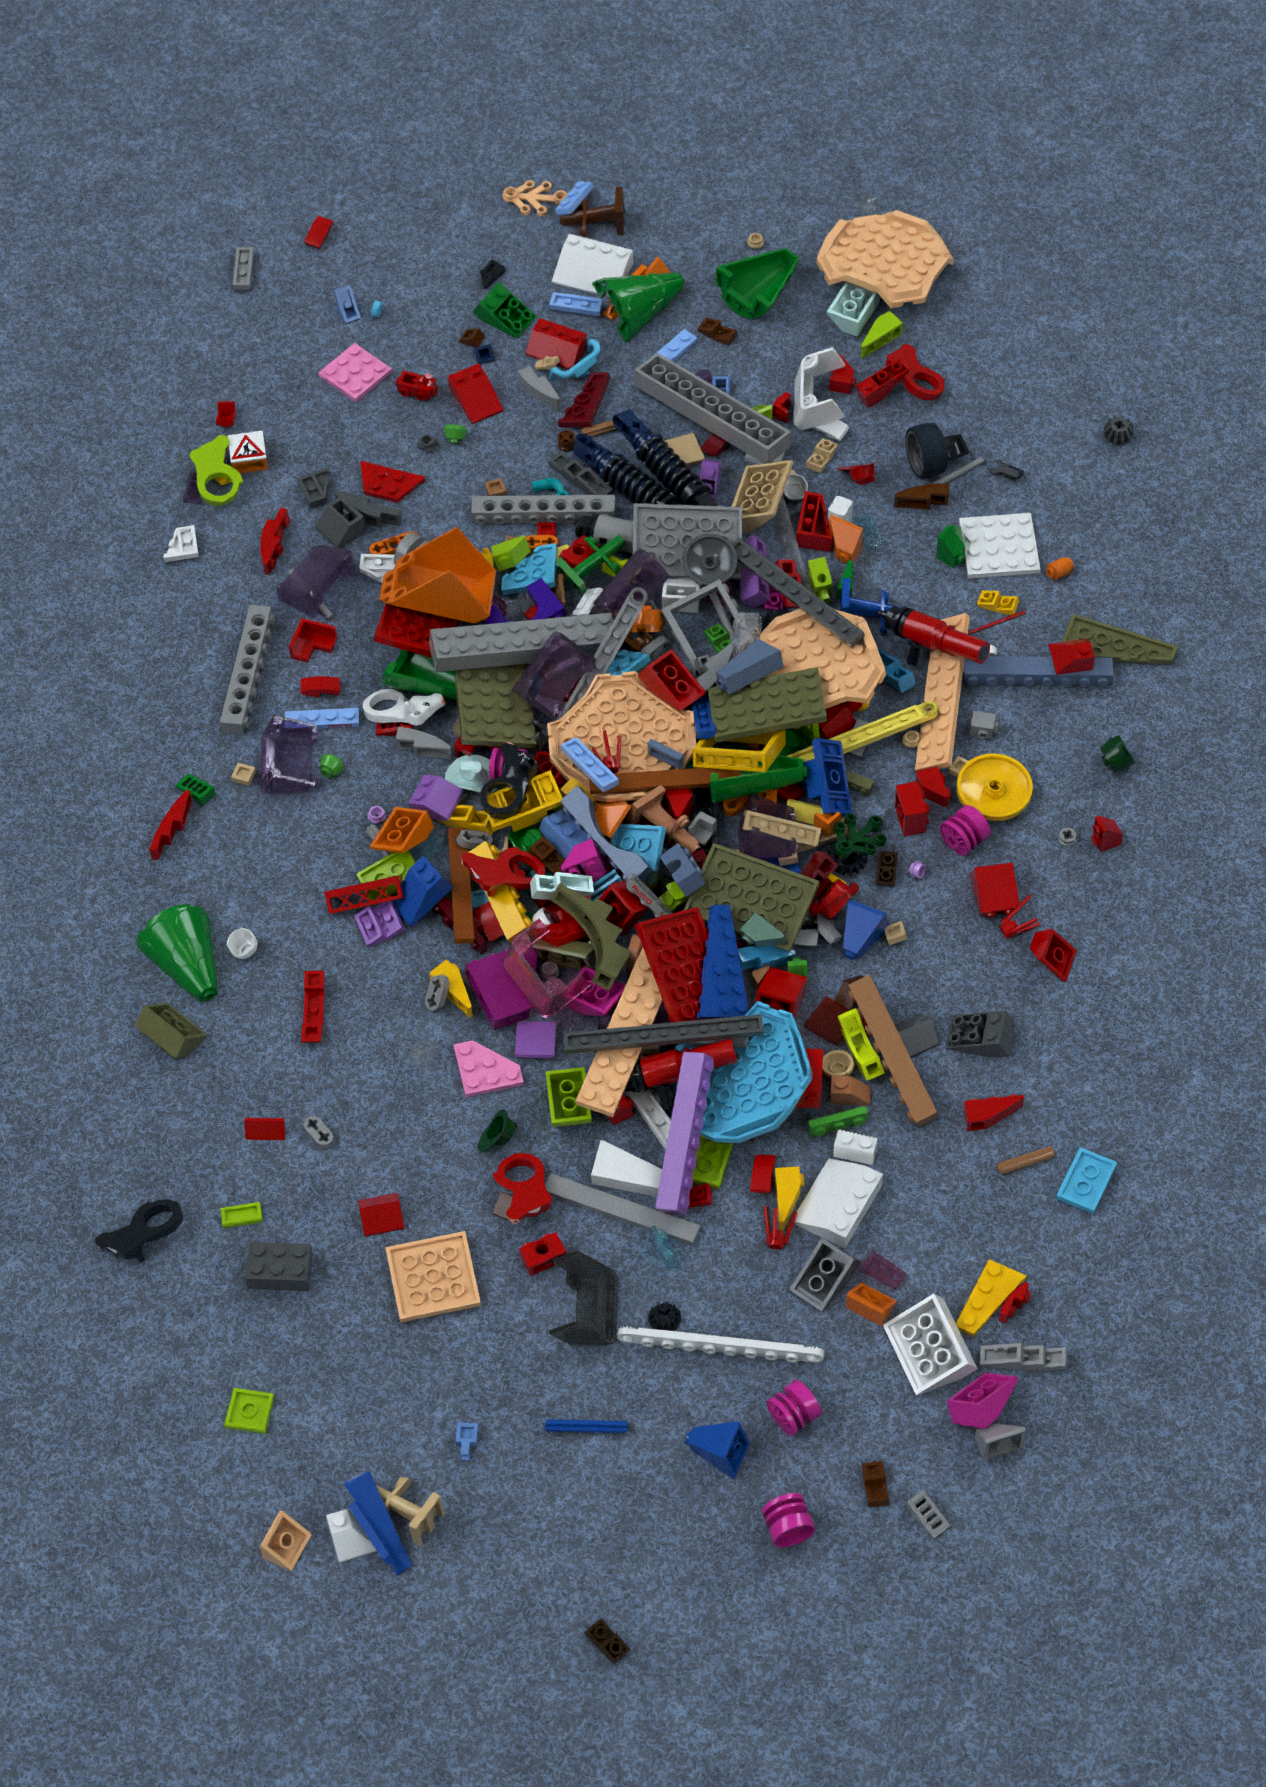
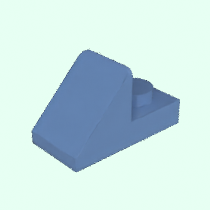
[333,285,361,323]

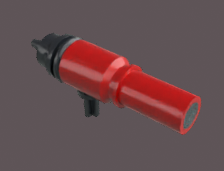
[877,606,990,666]
[624,1038,738,1110]

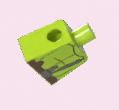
[806,557,832,604]

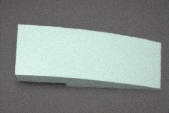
[530,872,594,899]

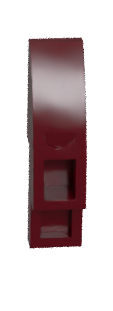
[432,897,487,955]

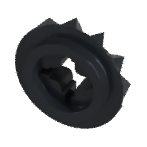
[648,1302,681,1331]

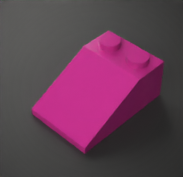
[561,966,626,1016]
[947,1373,1018,1429]

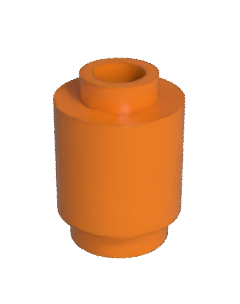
[1046,557,1074,580]

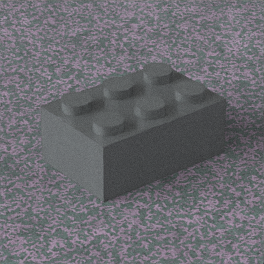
[245,1242,313,1291]

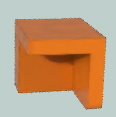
[813,812,841,837]

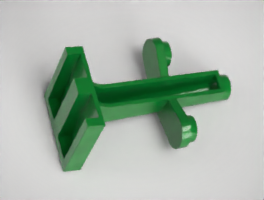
[555,534,626,597]

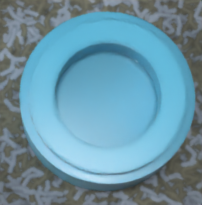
[371,300,383,318]

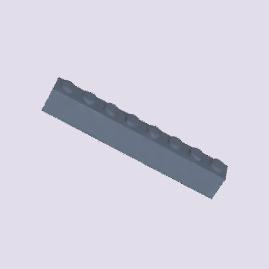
[963,656,1113,687]

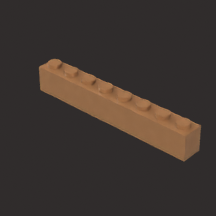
[848,974,940,1127]

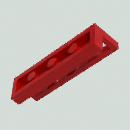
[324,875,404,914]

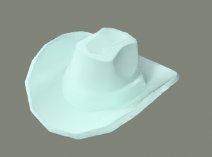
[445,754,498,793]

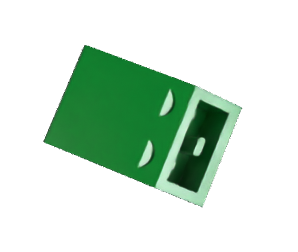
[472,282,537,338]

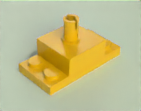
[486,770,563,832]

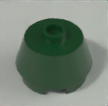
[1100,735,1135,772]

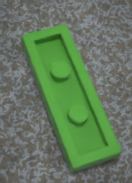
[808,1106,868,1137]

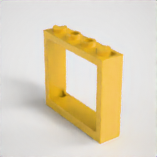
[692,729,786,772]

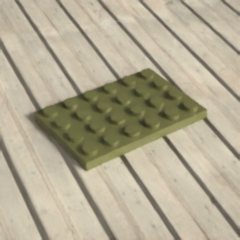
[454,664,537,749]
[708,667,828,743]
[683,843,820,953]

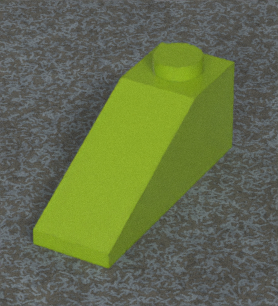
[860,311,903,359]

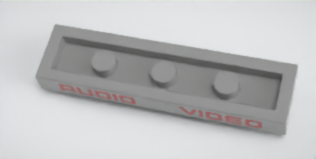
[626,873,673,918]

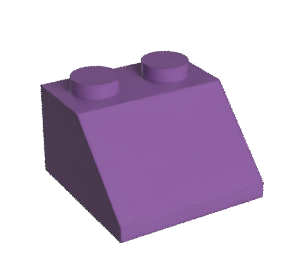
[408,775,463,821]

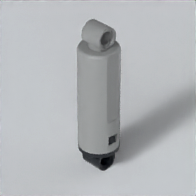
[574,514,633,554]

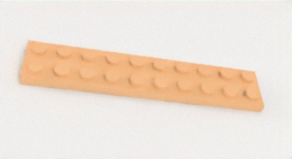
[915,613,970,771]
[575,947,663,1117]

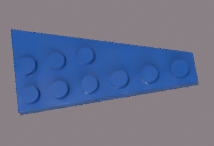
[697,905,749,1019]

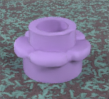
[368,806,386,824]
[909,861,926,879]

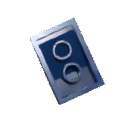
[393,856,453,927]

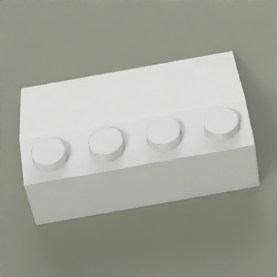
[552,234,633,298]
[794,1159,883,1248]
[883,1294,978,1396]

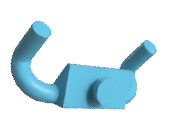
[549,339,601,381]

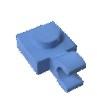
[455,1423,478,1461]

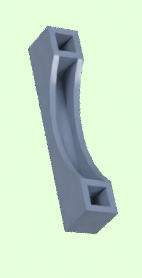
[561,785,653,881]

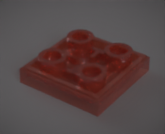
[804,996,850,1046]

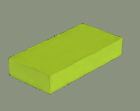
[220,1202,263,1229]

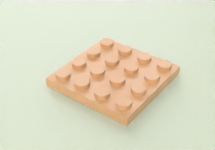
[385,1231,481,1323]

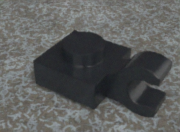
[990,459,1024,480]

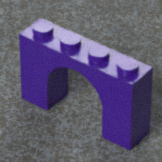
[481,578,566,625]

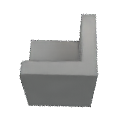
[688,811,717,846]

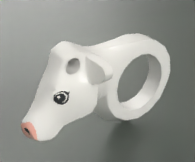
[363,689,446,726]

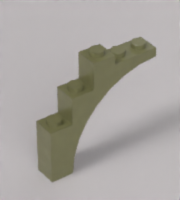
[551,883,631,991]

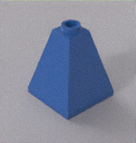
[843,900,889,960]
[685,1421,750,1479]

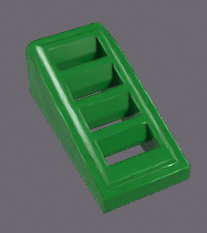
[837,560,853,599]
[175,773,216,806]

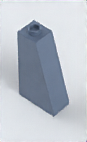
[716,639,783,694]

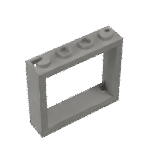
[661,579,756,676]

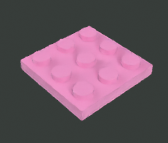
[318,343,392,402]

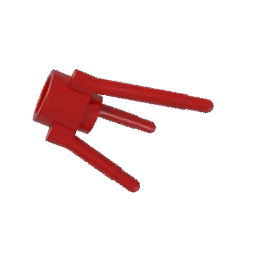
[592,730,622,773]
[999,895,1041,939]
[763,1206,798,1250]

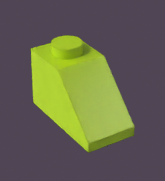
[491,535,531,571]

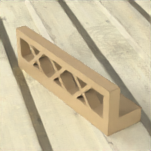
[742,810,821,847]

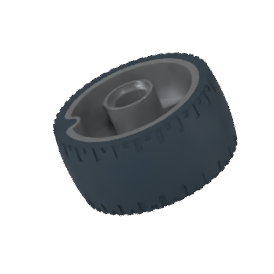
[905,423,948,478]

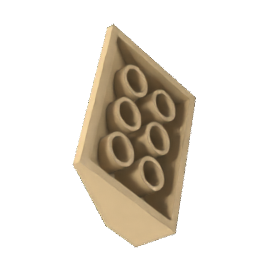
[732,460,793,533]

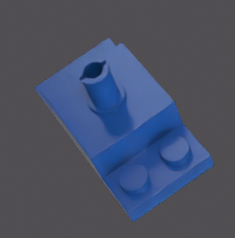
[799,738,852,816]

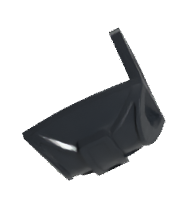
[944,434,970,460]

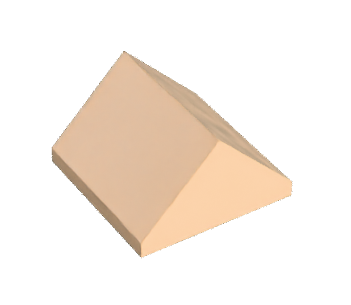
[260,1510,312,1571]

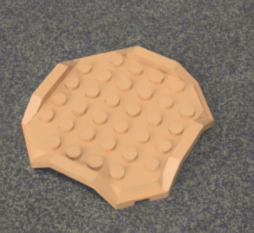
[816,210,954,308]
[757,609,886,729]
[547,671,697,802]

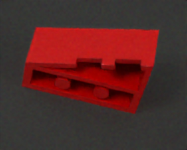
[795,491,832,552]

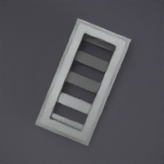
[907,1491,950,1539]

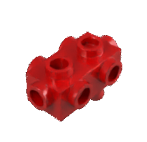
[395,370,438,401]

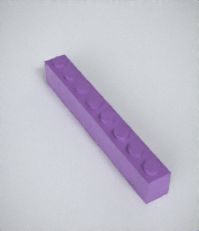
[655,1052,714,1215]

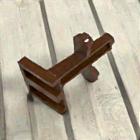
[560,187,625,237]

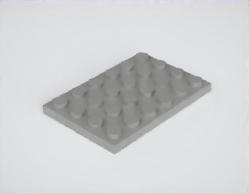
[632,503,742,580]

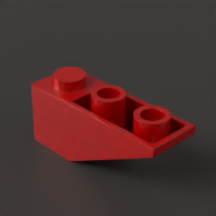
[856,358,910,408]
[963,1094,1024,1131]

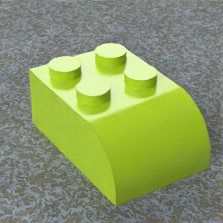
[545,1067,592,1128]

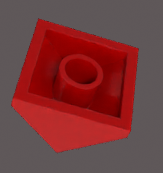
[358,1193,405,1237]

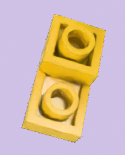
[977,590,1020,615]

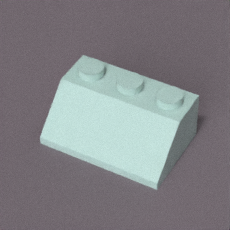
[827,282,880,337]

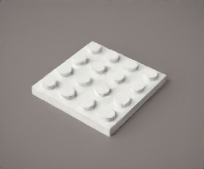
[959,513,1040,578]

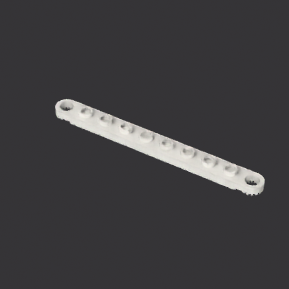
[617,1326,824,1363]

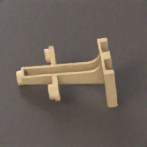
[376,1477,445,1547]

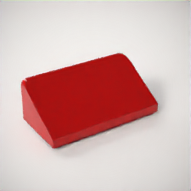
[244,1118,286,1140]

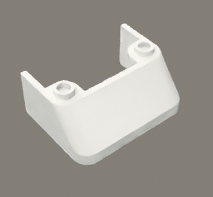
[794,347,845,430]

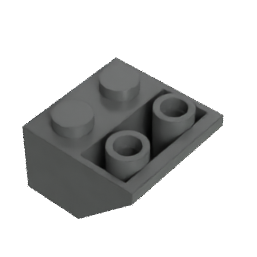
[315,496,366,549]

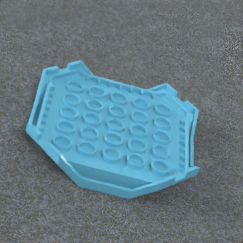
[672,1001,812,1143]

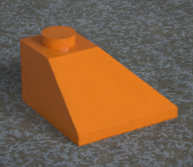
[829,515,863,563]
[594,801,631,839]

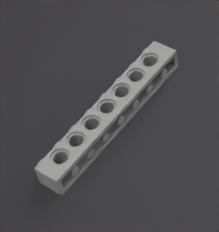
[471,495,615,525]
[220,605,275,735]

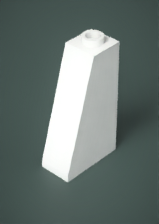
[591,1140,662,1197]

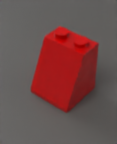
[970,862,1019,918]
[755,967,808,1019]
[794,1048,823,1109]

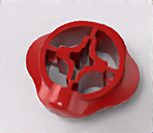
[809,878,859,920]

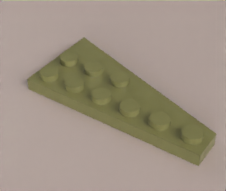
[1061,614,1178,664]

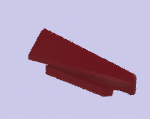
[801,851,838,907]

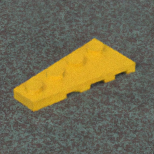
[956,1259,1026,1337]

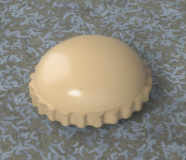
[822,1050,854,1078]

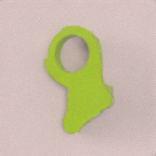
[189,435,243,506]

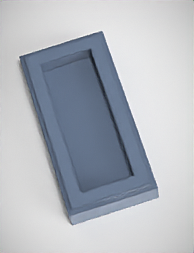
[647,739,684,769]

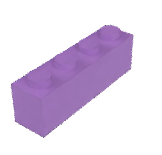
[739,535,770,609]

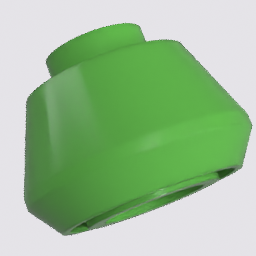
[444,424,467,444]
[319,753,344,778]

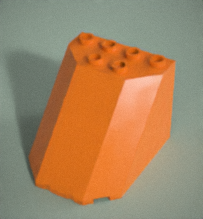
[379,527,496,624]

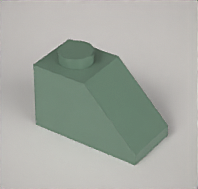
[740,912,787,947]

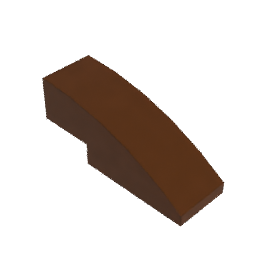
[894,483,950,510]

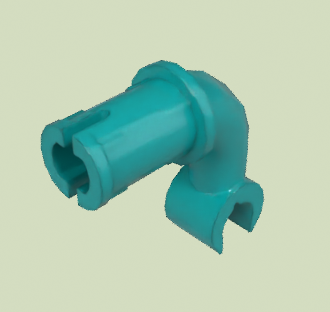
[532,477,568,495]

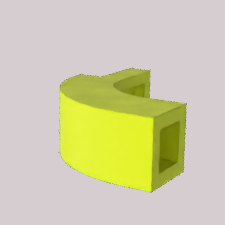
[837,1008,885,1081]

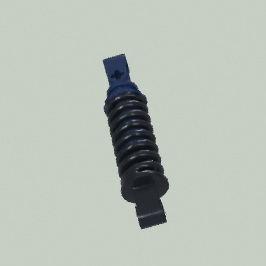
[612,409,720,506]
[573,433,680,505]

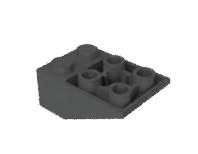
[946,1010,1015,1058]

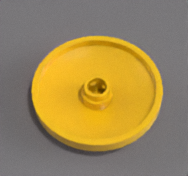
[956,753,1033,821]

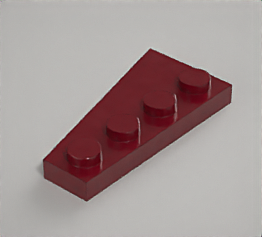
[557,372,611,427]

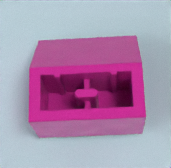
[561,839,608,883]

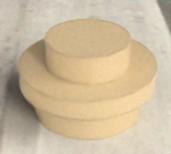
[747,233,764,249]
[902,730,920,748]

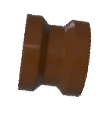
[557,430,575,452]

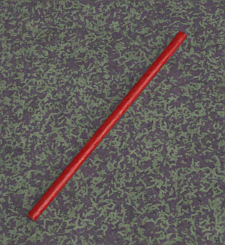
[968,610,1026,635]

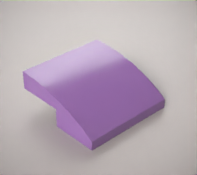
[354,900,405,947]
[515,1021,557,1058]

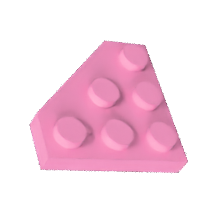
[453,1040,524,1098]

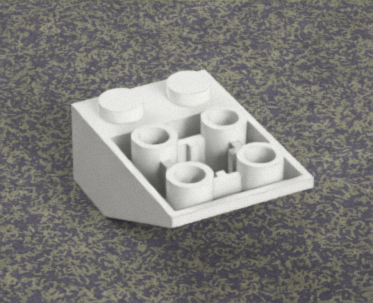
[662,577,702,613]

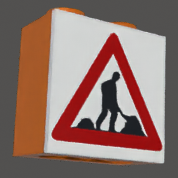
[228,431,268,473]

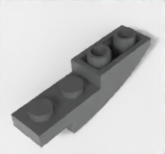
[335,490,402,528]

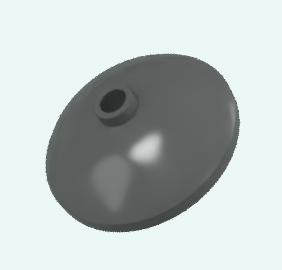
[683,534,738,586]

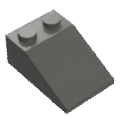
[789,1238,861,1312]

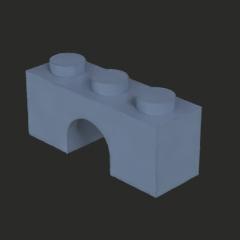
[660,843,705,897]

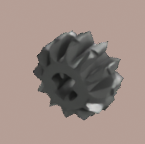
[1104,415,1134,445]

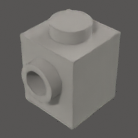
[970,711,999,740]

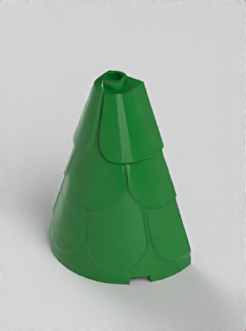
[716,248,800,319]
[592,273,685,342]
[382,650,457,700]
[710,748,807,803]
[136,904,218,1002]

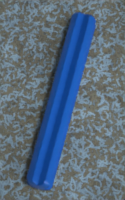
[545,1419,628,1433]

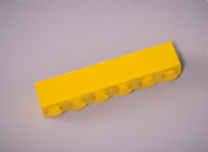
[469,841,534,947]

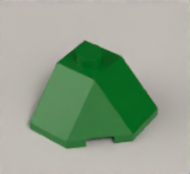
[936,525,966,568]

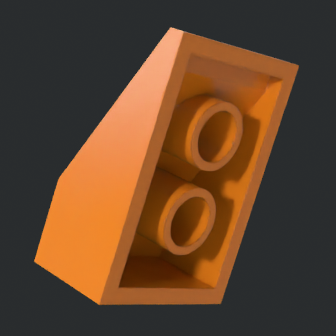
[370,807,434,853]

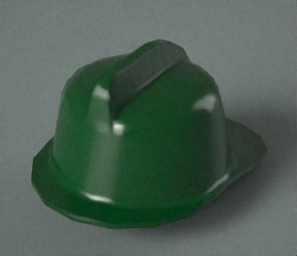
[478,1109,517,1152]

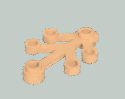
[502,180,567,217]

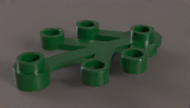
[834,813,887,858]

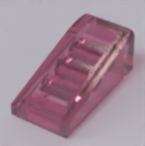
[859,1250,906,1290]

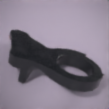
[477,742,539,819]
[95,1199,183,1262]

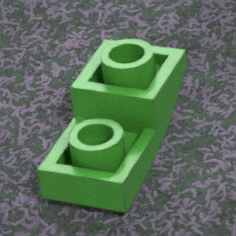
[703,623,735,653]

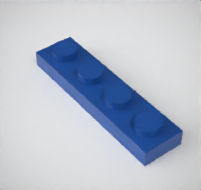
[690,695,716,739]

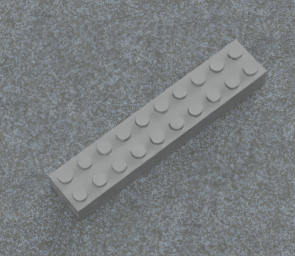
[634,353,791,464]
[429,613,613,672]

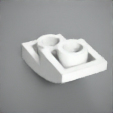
[812,420,850,441]

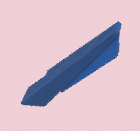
[343,1471,411,1575]

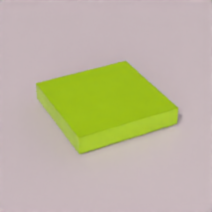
[224,1388,275,1434]

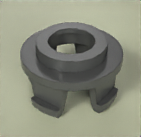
[525,720,548,753]

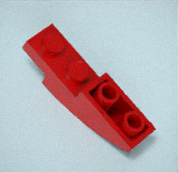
[260,508,290,575]

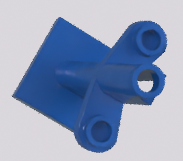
[840,578,902,634]

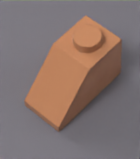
[830,1076,871,1106]

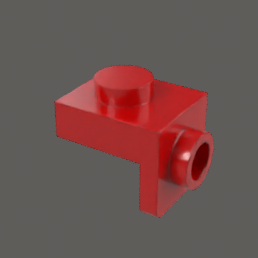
[773,391,791,423]
[216,401,236,427]

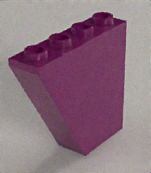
[465,940,537,1030]

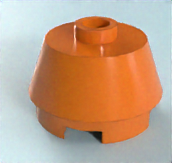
[631,606,665,632]

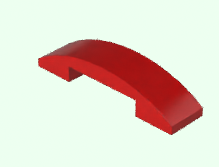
[301,970,325,1043]

